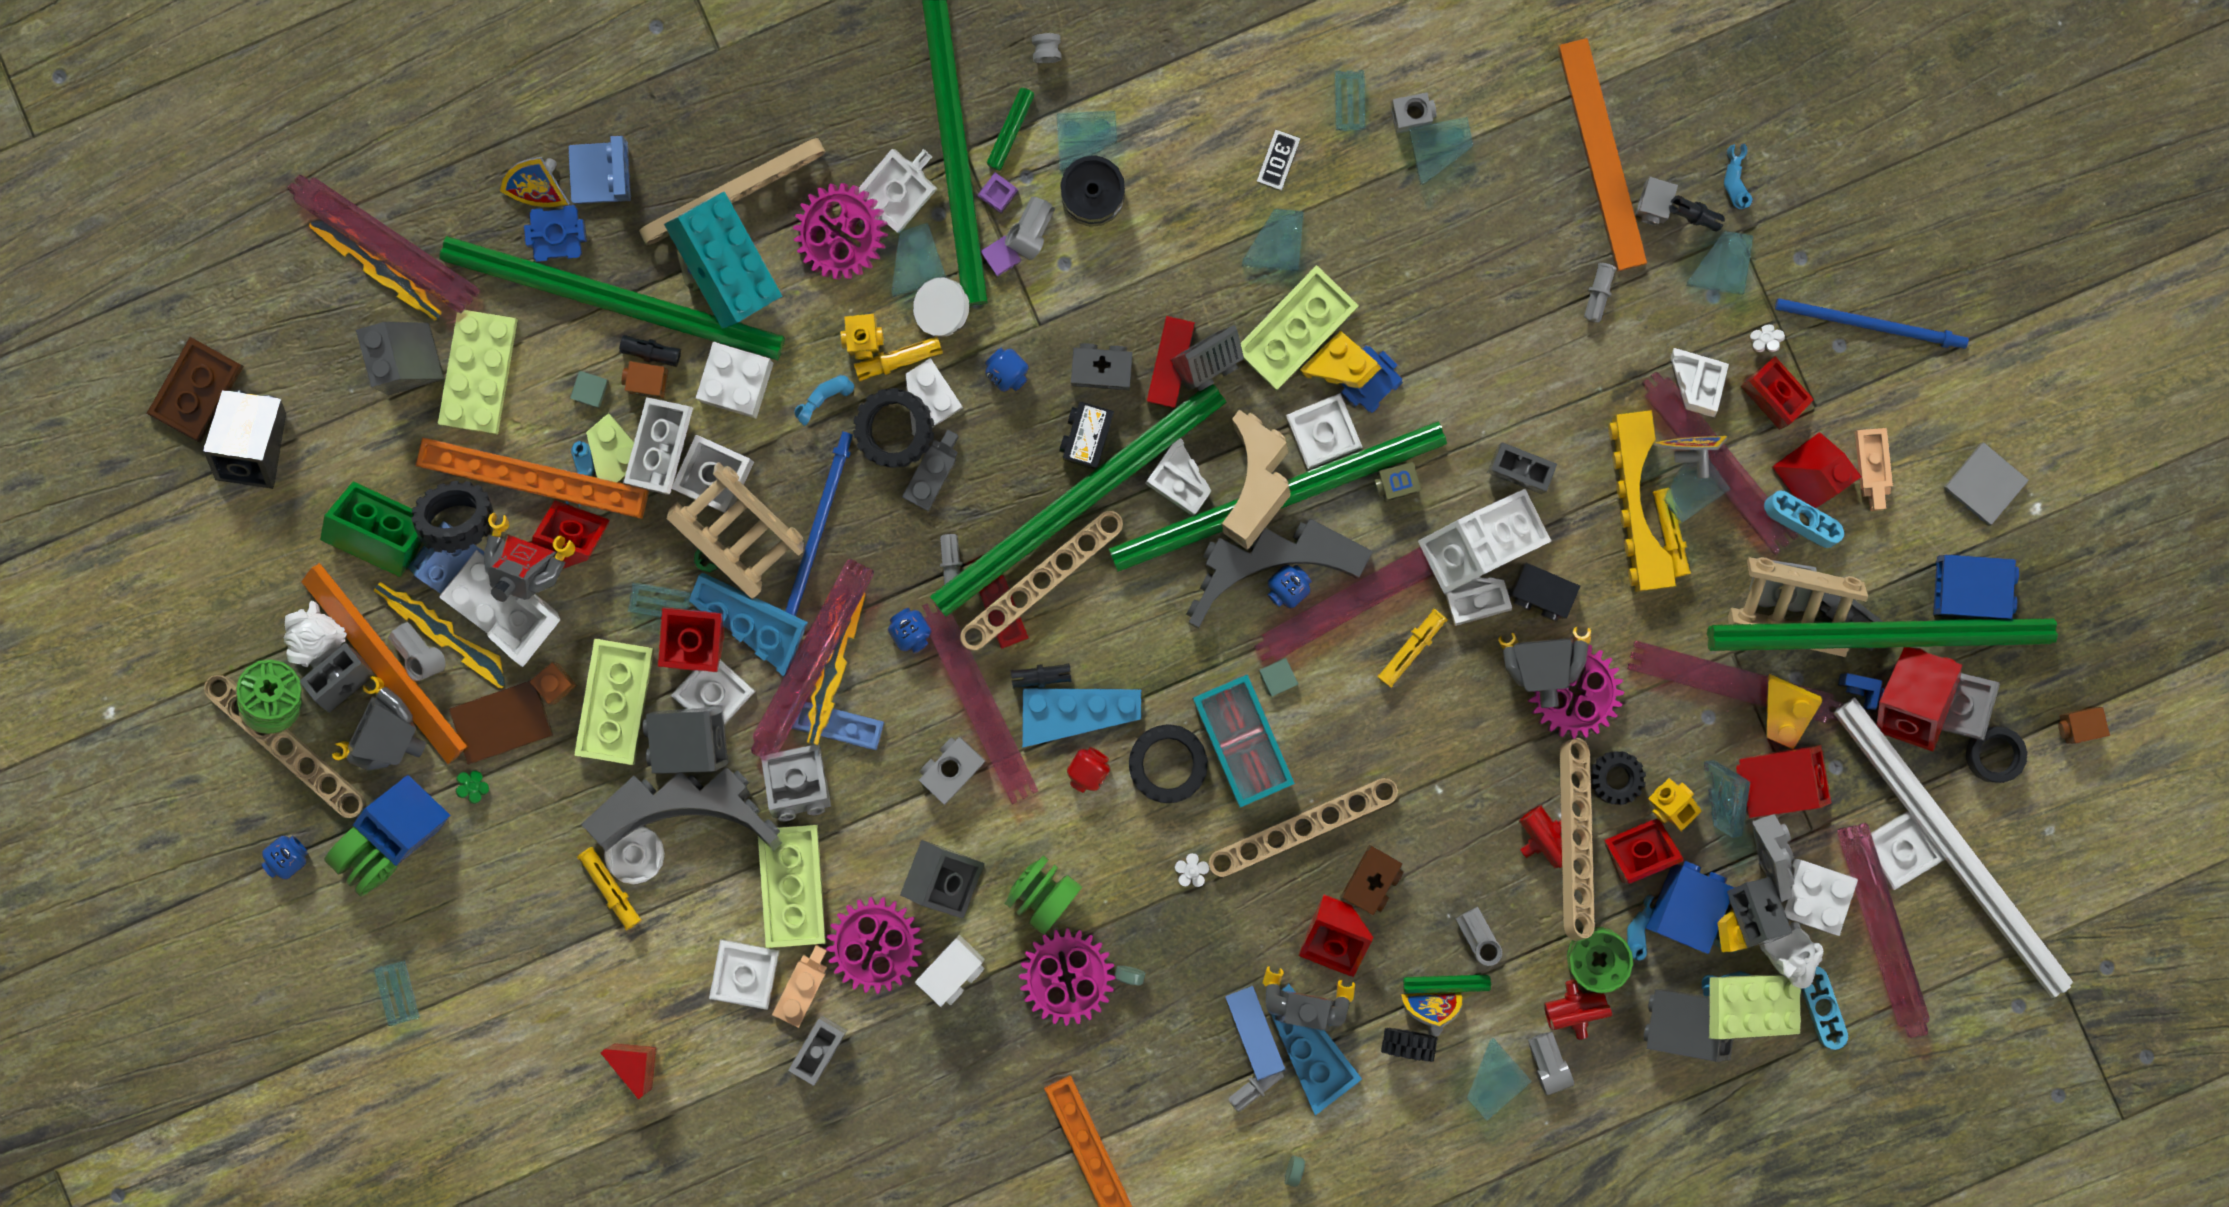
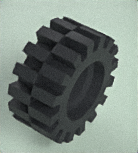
[1591,751,1646,805]
[1381,1028,1438,1062]

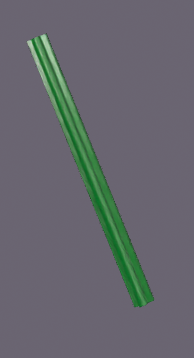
[922,0,988,306]
[439,236,785,361]
[930,384,1227,617]
[1109,421,1447,572]
[1707,618,2058,651]

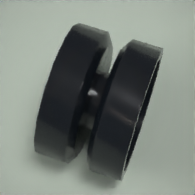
[1060,155,1125,227]

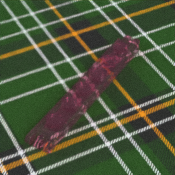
[287,175,480,313]
[1642,371,1799,555]
[1254,547,1433,662]
[751,559,874,761]
[922,603,1039,805]
[1627,641,1844,724]
[1838,823,1930,1038]

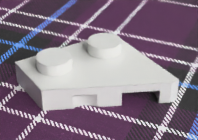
[1670,348,1729,418]
[906,358,963,436]

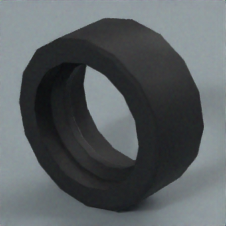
[1966,727,2028,783]

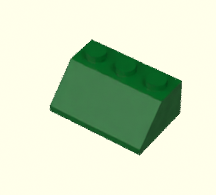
[320,481,432,577]

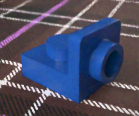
[1838,673,1884,710]

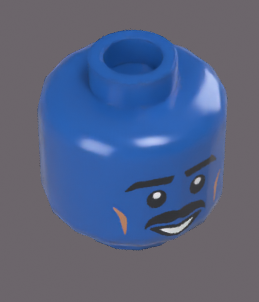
[985,348,1029,392]
[1267,565,1312,608]
[888,608,932,653]
[261,835,308,879]

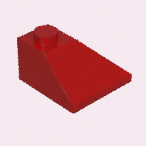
[1772,432,1862,508]
[532,500,610,569]
[1298,894,1373,978]

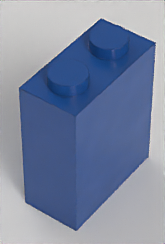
[1933,555,2019,619]
[353,775,451,866]
[1646,861,1735,954]

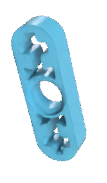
[1764,491,1844,548]
[1801,966,1848,1050]

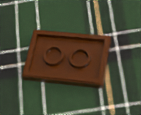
[146,337,244,443]
[449,680,553,765]

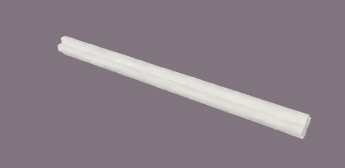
[1833,697,2073,998]

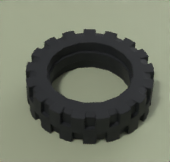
[853,388,934,468]
[411,481,494,553]
[1129,724,1208,803]

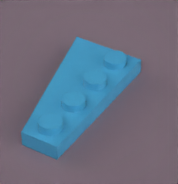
[689,573,808,676]
[1022,689,1141,748]
[1265,984,1362,1116]

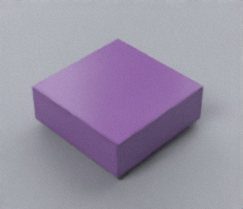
[977,172,1019,214]
[981,236,1021,277]

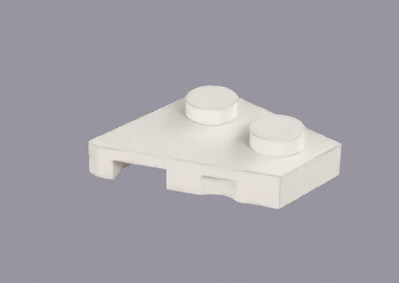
[1145,438,1211,516]
[1445,577,1512,626]

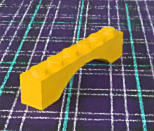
[1608,410,1676,592]

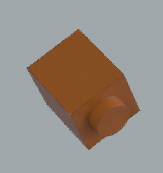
[621,361,669,399]
[529,662,578,705]
[2058,707,2110,744]

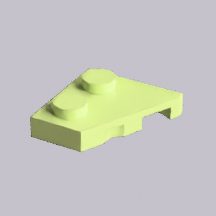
[586,413,634,483]

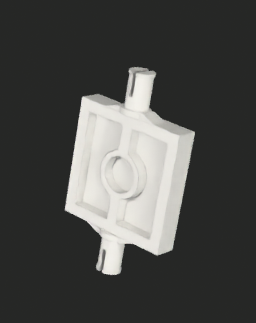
[859,149,937,233]

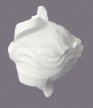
[284,601,347,669]
[1760,922,1823,988]

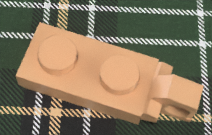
[1855,428,1893,511]
[772,944,827,1028]

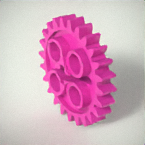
[793,183,888,280]
[1527,645,1624,739]
[826,896,923,994]
[1019,928,1115,1026]

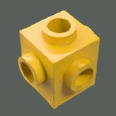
[840,314,884,360]
[1648,778,1702,831]

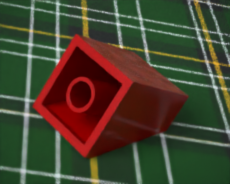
[1877,647,1962,752]
[1736,745,1832,818]

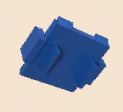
[524,205,587,262]
[1340,346,1403,413]

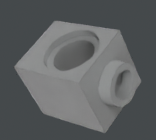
[1390,93,1437,134]
[1635,177,1678,226]

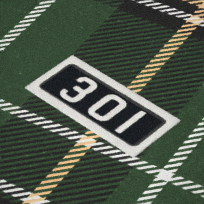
[1257,130,1300,190]

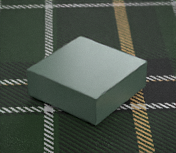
[570,371,609,408]
[1259,658,1298,697]

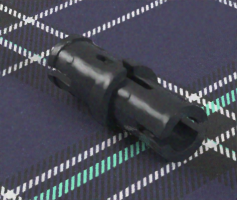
[1669,195,1725,232]
[619,335,681,367]
[1010,663,1071,689]

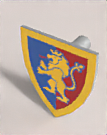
[500,157,569,207]
[1654,436,1728,478]
[1401,992,1462,1036]

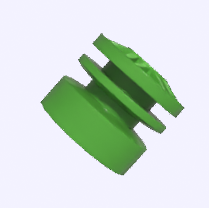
[236,659,302,734]
[324,827,399,897]
[1004,855,1082,935]
[1567,927,1633,993]

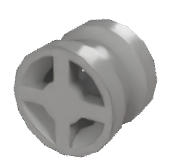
[1032,33,1062,63]

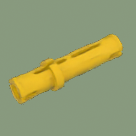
[854,336,943,382]
[1652,488,1691,578]
[1377,608,1448,688]
[577,846,642,931]

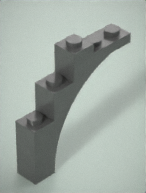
[1186,519,1373,629]
[581,767,782,852]

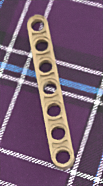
[639,138,826,245]
[960,511,1123,651]
[204,675,366,818]
[1560,738,1595,941]
[1208,778,1398,877]

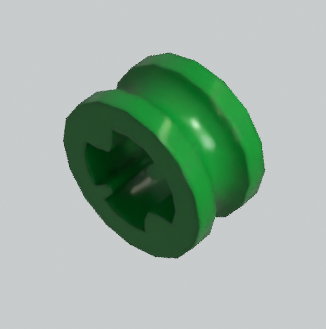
[694,549,719,572]

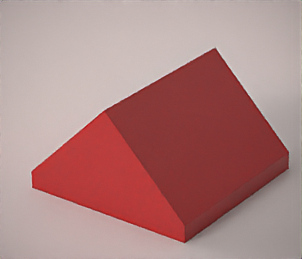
[1741,356,1814,430]
[658,607,724,672]
[1604,818,1683,884]
[601,1043,656,1099]

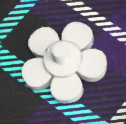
[1750,325,1785,352]
[1175,853,1209,887]

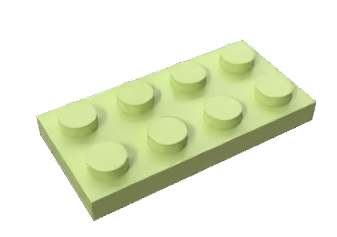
[1241,265,1359,391]
[438,309,518,435]
[574,639,654,765]
[758,824,826,948]
[1709,974,1801,1039]

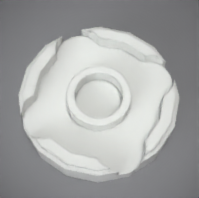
[913,278,969,337]
[604,826,665,884]

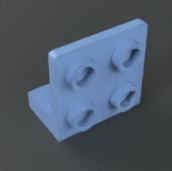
[569,136,631,204]
[408,520,485,594]

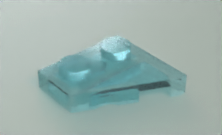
[1057,111,1117,171]
[1409,117,1473,185]
[1242,209,1304,271]
[891,223,946,297]
[1686,231,1753,295]
[1663,450,1730,523]
[1704,760,1750,838]
[1467,1038,1532,1121]

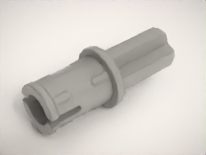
[1584,263,1617,322]
[940,534,963,585]
[1229,1072,1284,1112]

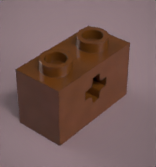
[1340,845,1404,916]

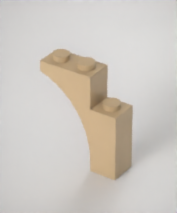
[1222,410,1290,550]

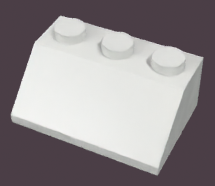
[623,397,693,495]

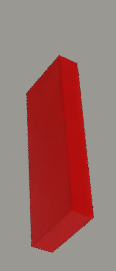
[1147,316,1195,409]
[979,574,1029,649]

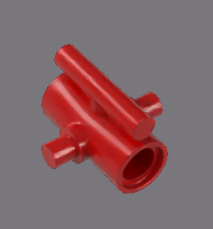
[1519,805,1562,869]
[1544,980,1612,1040]

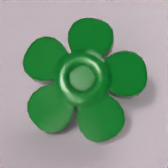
[455,771,489,804]

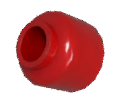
[1067,747,1111,793]

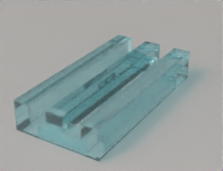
[1334,70,1365,131]
[628,582,692,617]
[374,960,420,1026]

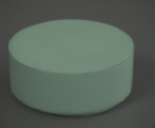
[1115,966,1146,985]
[1285,1155,1305,1187]

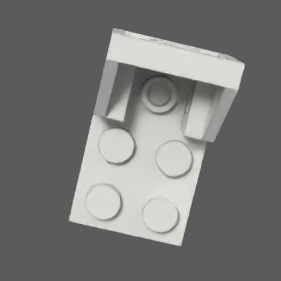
[1418,489,1551,594]
[439,550,560,667]

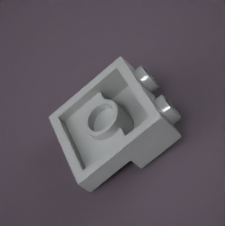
[761,744,831,821]
[1752,814,1794,902]

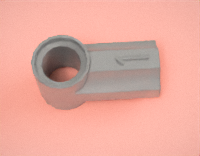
[1005,197,1055,260]
[388,622,446,681]
[1455,907,1502,966]
[1528,1031,1575,1096]

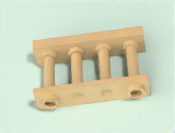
[667,462,804,599]
[1728,557,1868,657]

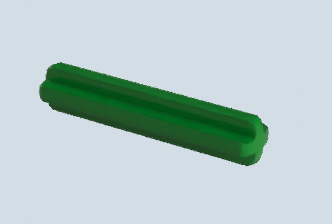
[987,87,1034,171]
[1403,975,1491,994]

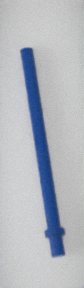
[1775,298,1969,349]
[785,431,853,616]

